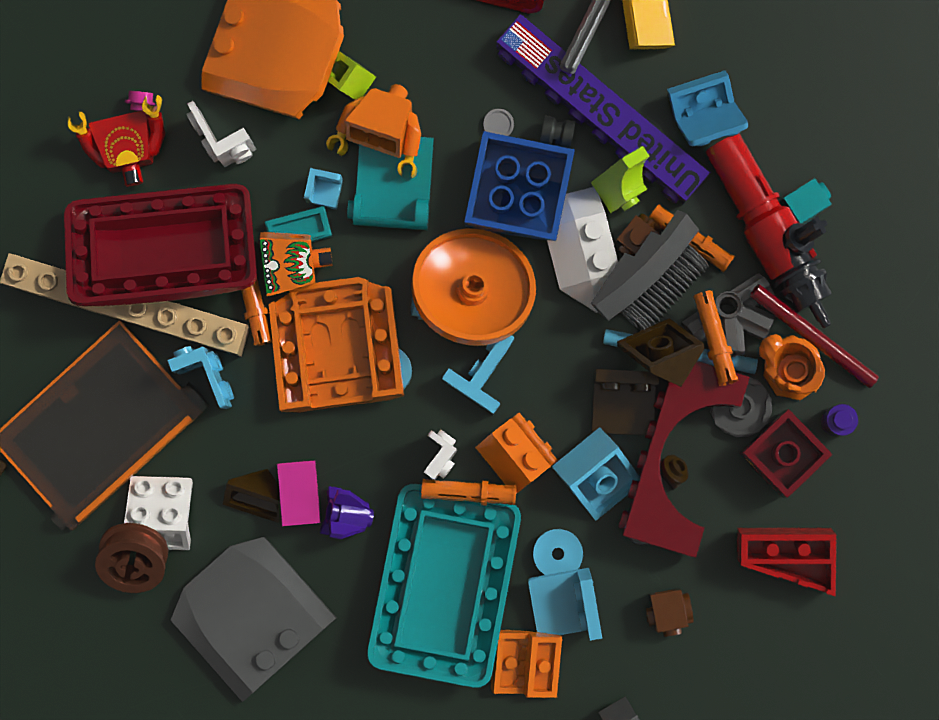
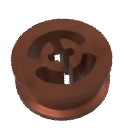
[95,523,168,593]

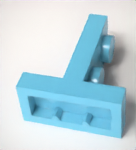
[442,335,515,415]

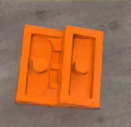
[490,630,562,698]

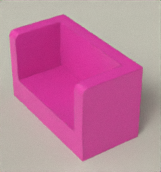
[277,461,321,526]

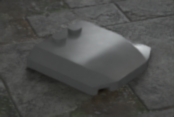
[171,537,337,702]

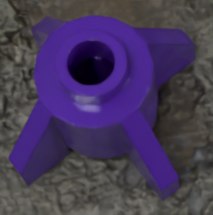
[320,486,374,539]

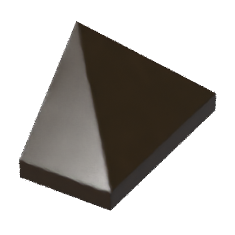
[223,469,282,524]

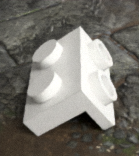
[424,429,458,480]

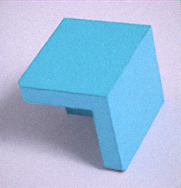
[304,168,343,210]

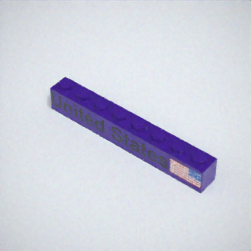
[497,14,710,205]

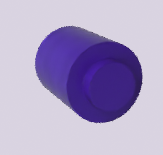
[821,404,858,437]

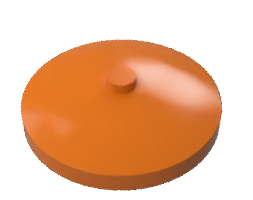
[411,228,536,346]

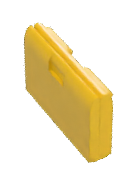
[622,0,675,49]

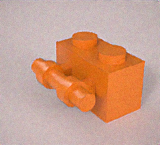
[475,412,558,494]

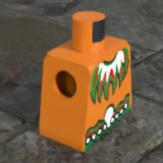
[260,232,333,296]

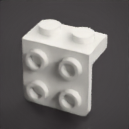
[186,101,257,167]

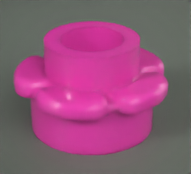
[125,91,155,111]

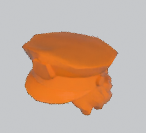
[759,334,825,400]

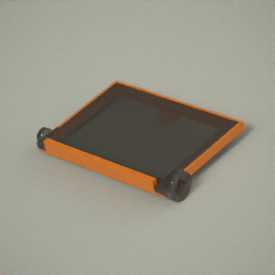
[0,320,209,531]

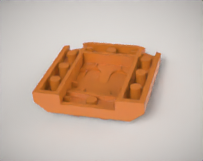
[202,0,344,119]
[268,277,404,412]

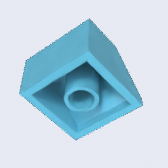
[552,427,639,521]

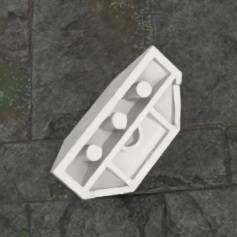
[547,187,618,313]

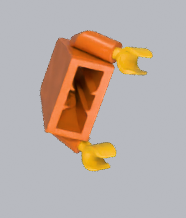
[326,84,421,178]

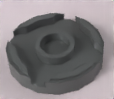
[710,377,772,437]

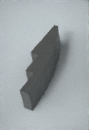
[591,210,699,321]

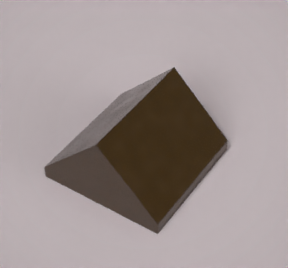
[617,318,704,387]

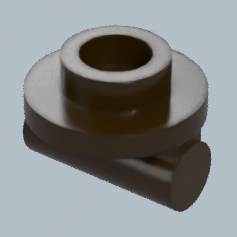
[660,455,688,490]

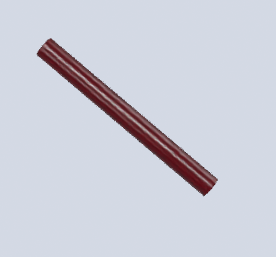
[749,284,879,388]

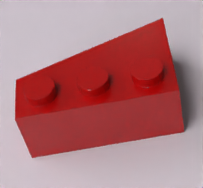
[737,528,837,597]

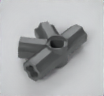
[681,273,776,357]

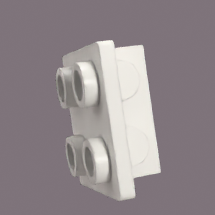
[124,476,193,550]

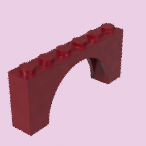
[618,361,750,558]

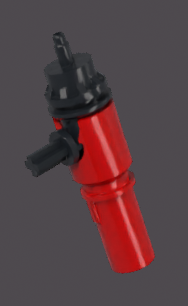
[705,133,832,328]

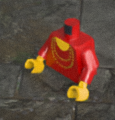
[67,95,165,187]

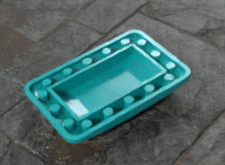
[368,484,521,688]

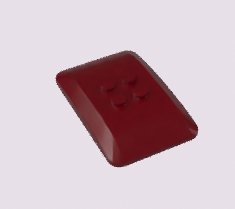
[64,184,257,306]

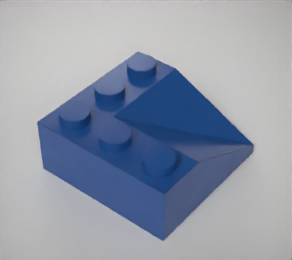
[464,131,575,241]

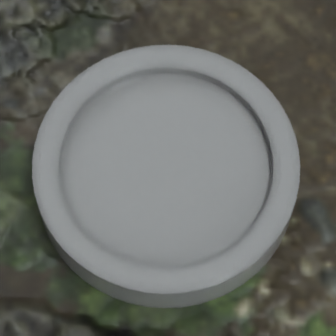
[483,109,514,136]

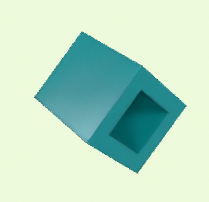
[780,178,832,224]

